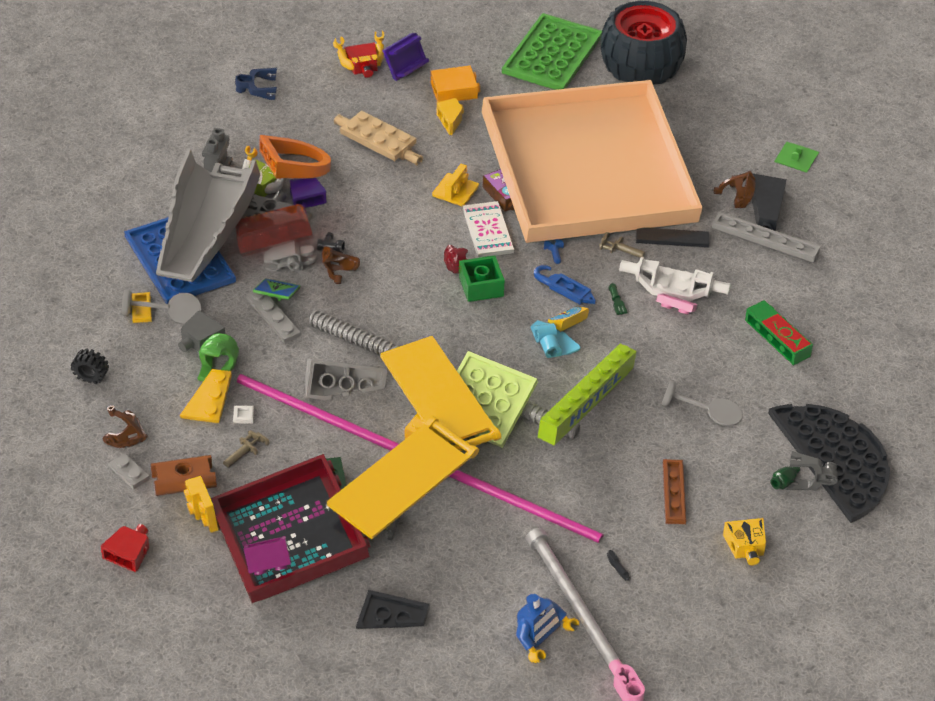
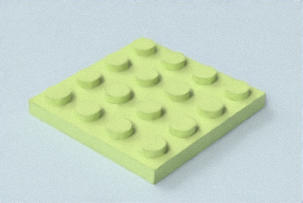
[457,351,538,448]

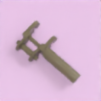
[599,232,645,258]
[223,430,270,468]

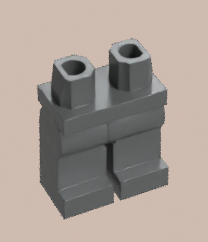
[202,128,233,174]

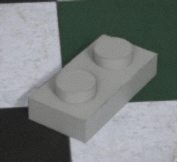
[108,453,150,490]

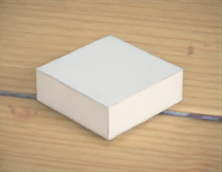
[233,406,254,423]

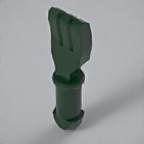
[608,283,628,315]

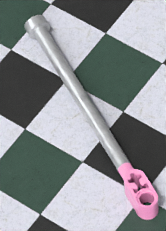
[526,528,645,701]

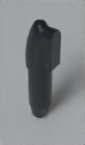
[607,550,630,581]

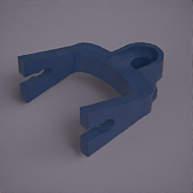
[235,68,277,100]

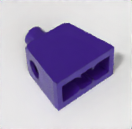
[289,177,327,209]

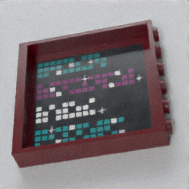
[211,454,371,603]

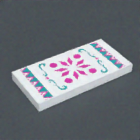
[463,201,514,258]

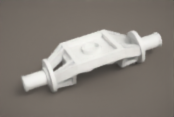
[619,257,731,302]

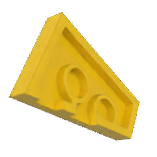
[180,369,232,423]

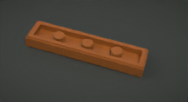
[663,459,686,524]

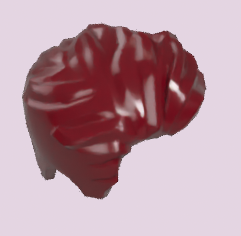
[444,245,468,274]

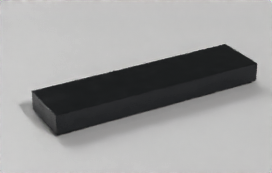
[636,228,709,248]

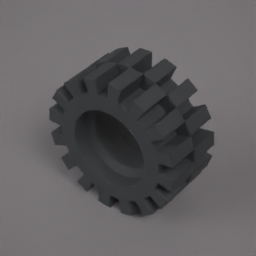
[70,348,109,384]

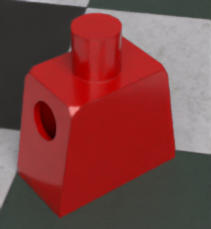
[101,524,149,572]

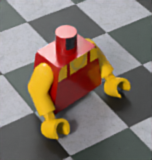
[333,31,385,78]

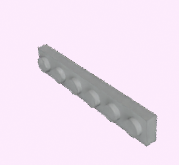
[712,212,821,262]

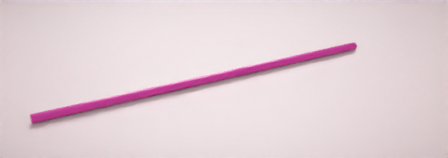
[237,374,603,543]

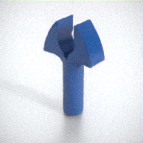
[544,239,564,264]

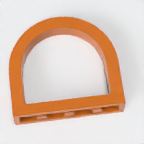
[259,135,331,179]

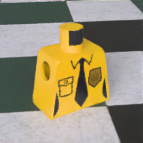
[723,518,766,565]

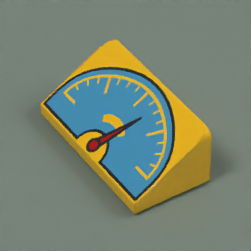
[548,307,589,332]

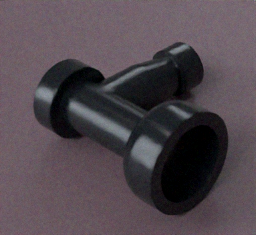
[317,232,345,253]

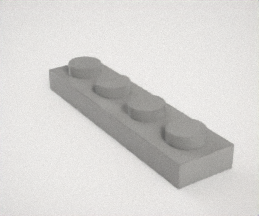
[246,292,301,343]

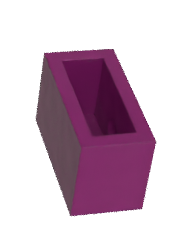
[243,536,291,575]

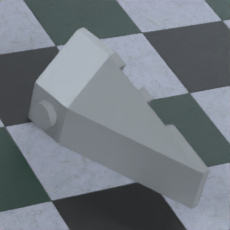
[305,359,387,400]

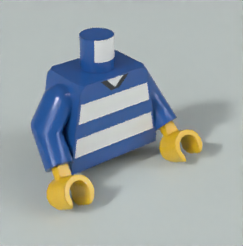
[516,594,579,663]

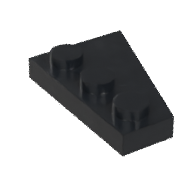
[356,590,430,629]

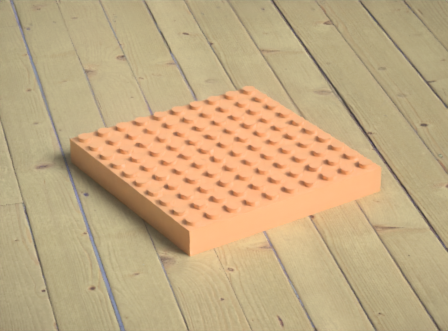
[482,80,702,243]

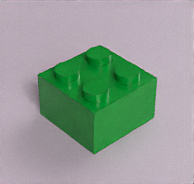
[459,255,505,302]

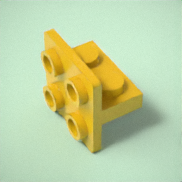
[432,164,479,207]

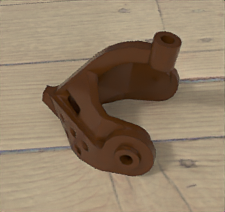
[713,171,756,208]
[322,246,360,284]
[102,405,148,448]

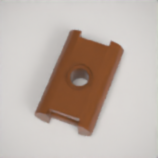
[150,455,217,496]

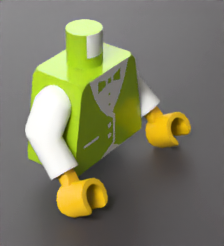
[242,146,287,197]

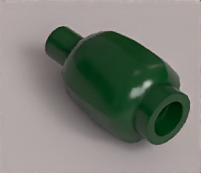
[770,467,801,489]

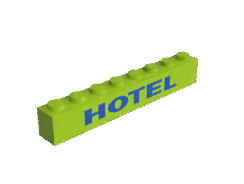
[537,343,637,446]

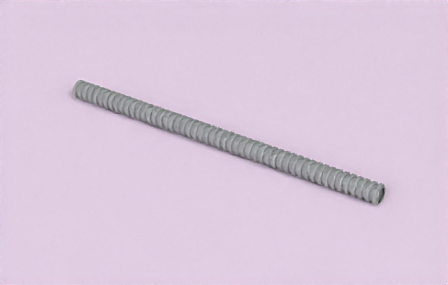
[309,310,580,439]

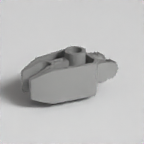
[264,241,317,272]

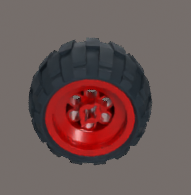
[600,0,687,84]

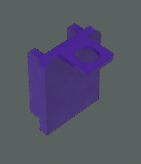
[382,33,429,81]

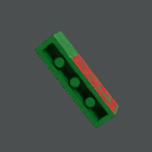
[745,300,813,366]

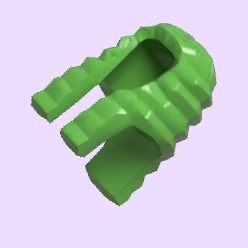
[197,333,239,381]

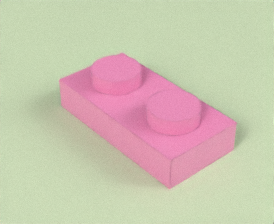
[656,293,698,314]

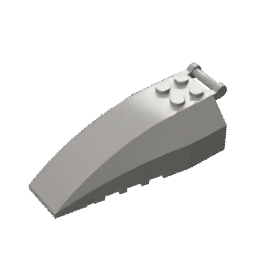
[156,148,260,282]

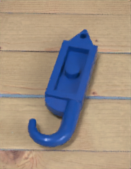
[534,265,596,305]

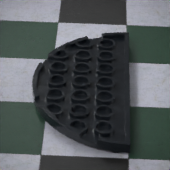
[768,404,890,523]

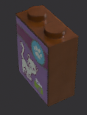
[483,169,515,212]

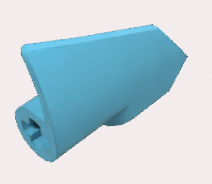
[530,320,580,358]

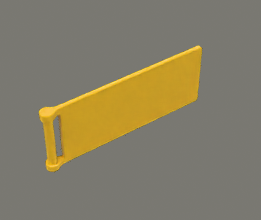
[381,336,501,451]
[327,416,479,539]

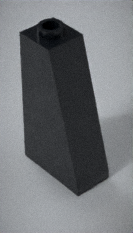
[752,173,787,231]

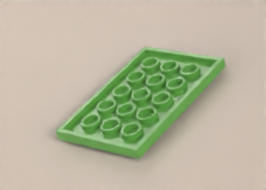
[501,13,602,90]

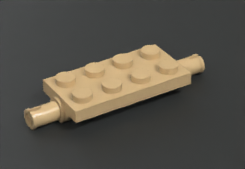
[334,110,423,166]

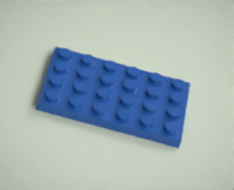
[124,217,236,304]

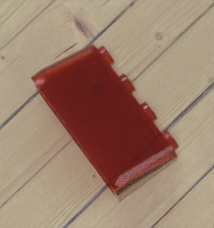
[235,204,314,257]

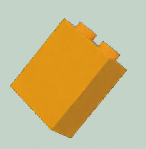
[431,66,480,102]

